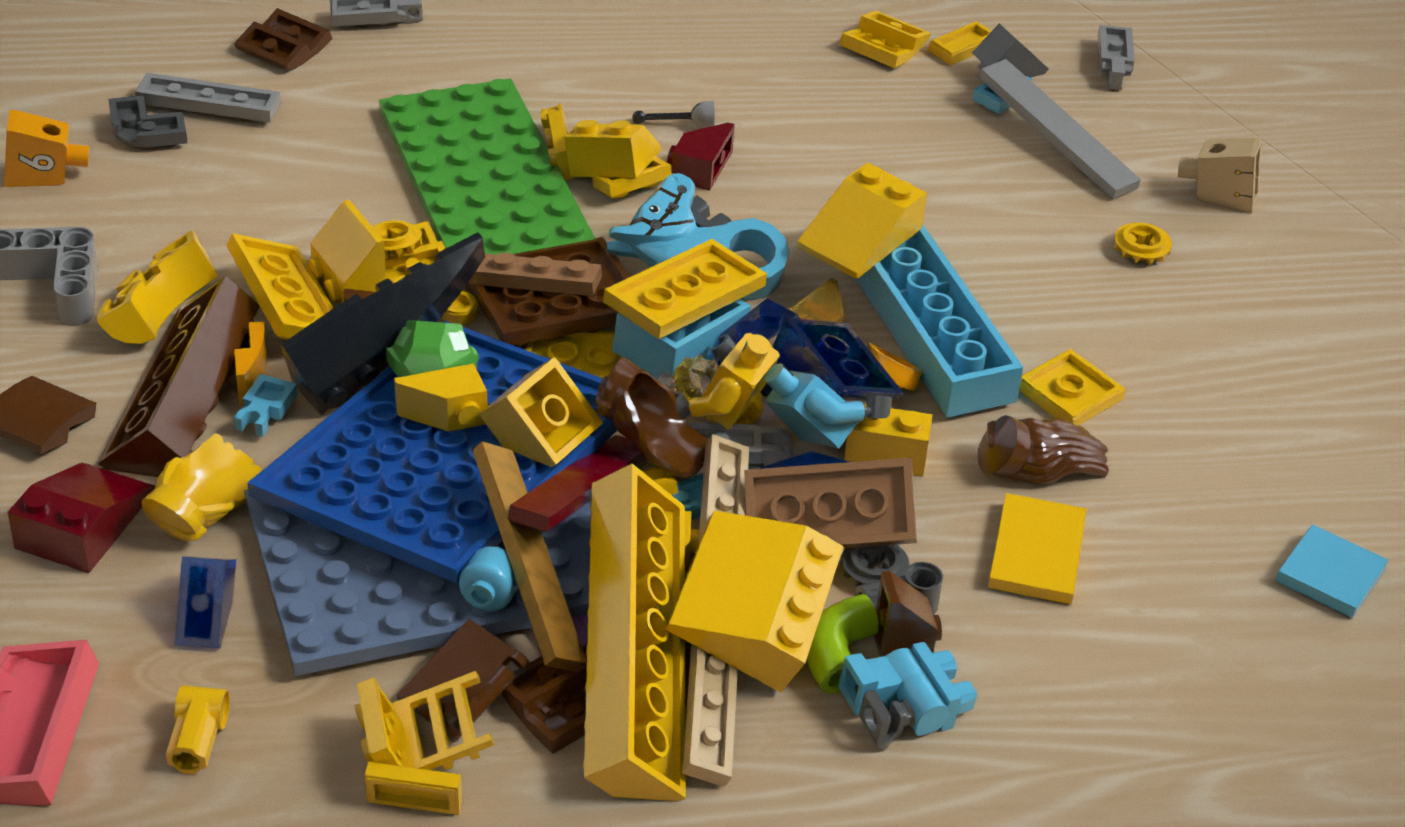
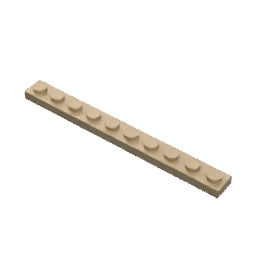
[682,434,749,787]

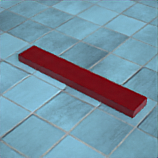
[508,434,647,532]

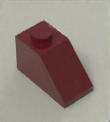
[667,122,735,191]

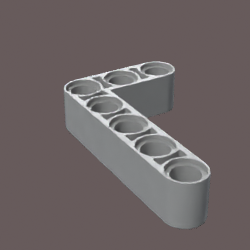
[0,227,98,326]

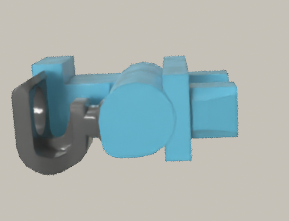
[838,642,977,750]

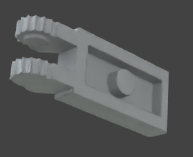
[686,422,793,468]

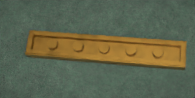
[473,441,587,672]

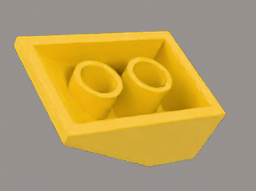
[796,162,927,279]

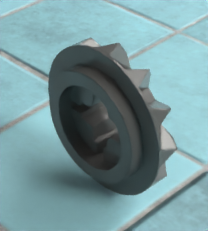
[841,545,909,587]

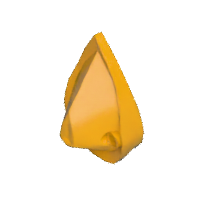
[861,343,923,396]

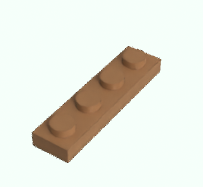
[468,253,602,296]

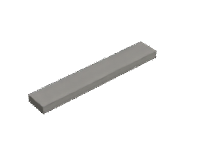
[979,59,1141,199]

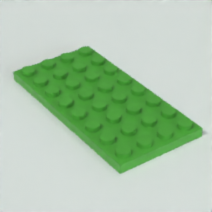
[379,78,595,254]

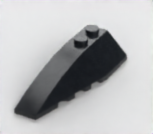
[281,232,485,415]

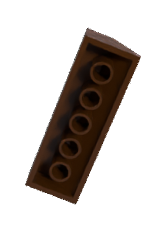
[97,276,260,477]

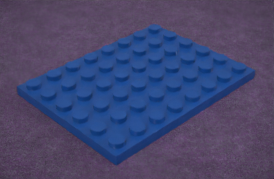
[247,321,618,584]

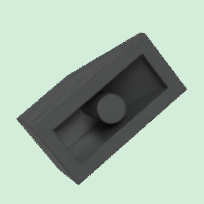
[972,23,1049,78]

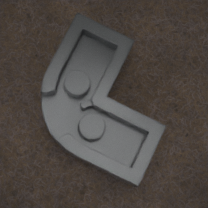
[108,95,187,147]

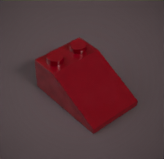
[7,462,155,573]

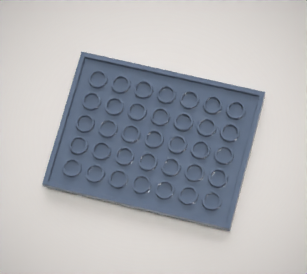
[244,490,592,676]

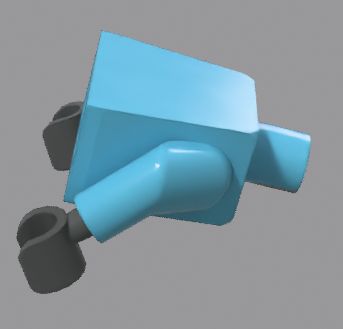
[765,363,892,448]

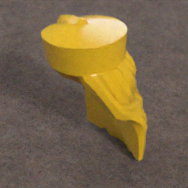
[142,433,263,542]

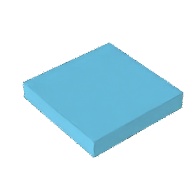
[1275,524,1389,618]

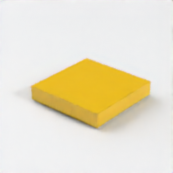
[1019,349,1126,426]

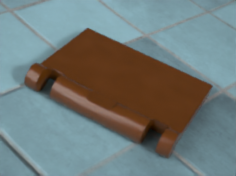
[396,618,529,742]

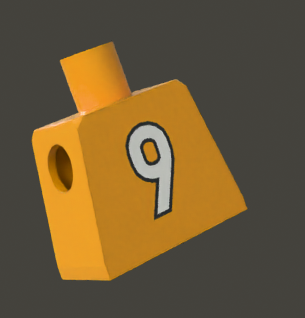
[4,109,90,187]

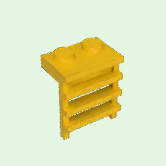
[355,671,494,770]

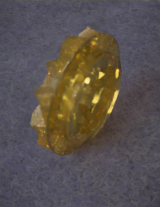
[673,353,719,403]

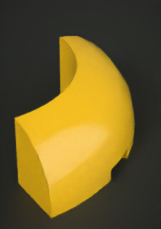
[97,230,219,344]

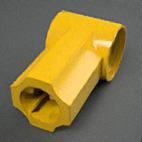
[166,685,230,775]

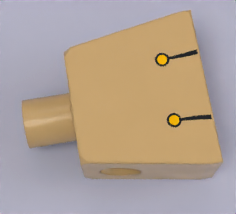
[1178,138,1262,213]

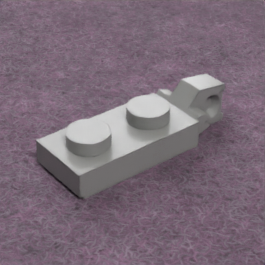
[330,0,423,28]
[1098,25,1134,90]

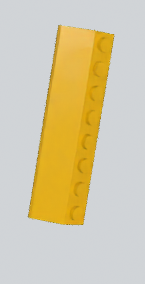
[583,464,686,801]

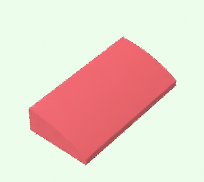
[0,640,99,806]

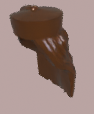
[595,356,708,478]
[977,415,1109,484]

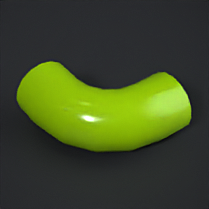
[806,594,879,694]

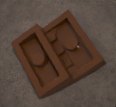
[234,8,332,70]
[0,376,97,454]
[501,654,587,754]

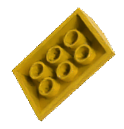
[665,510,844,693]

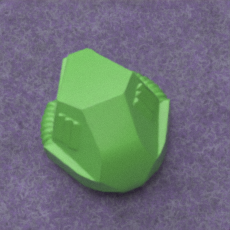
[386,320,479,377]

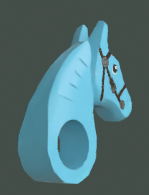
[607,173,789,300]

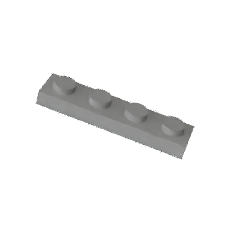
[135,73,281,123]

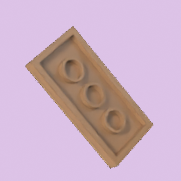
[744,458,917,548]

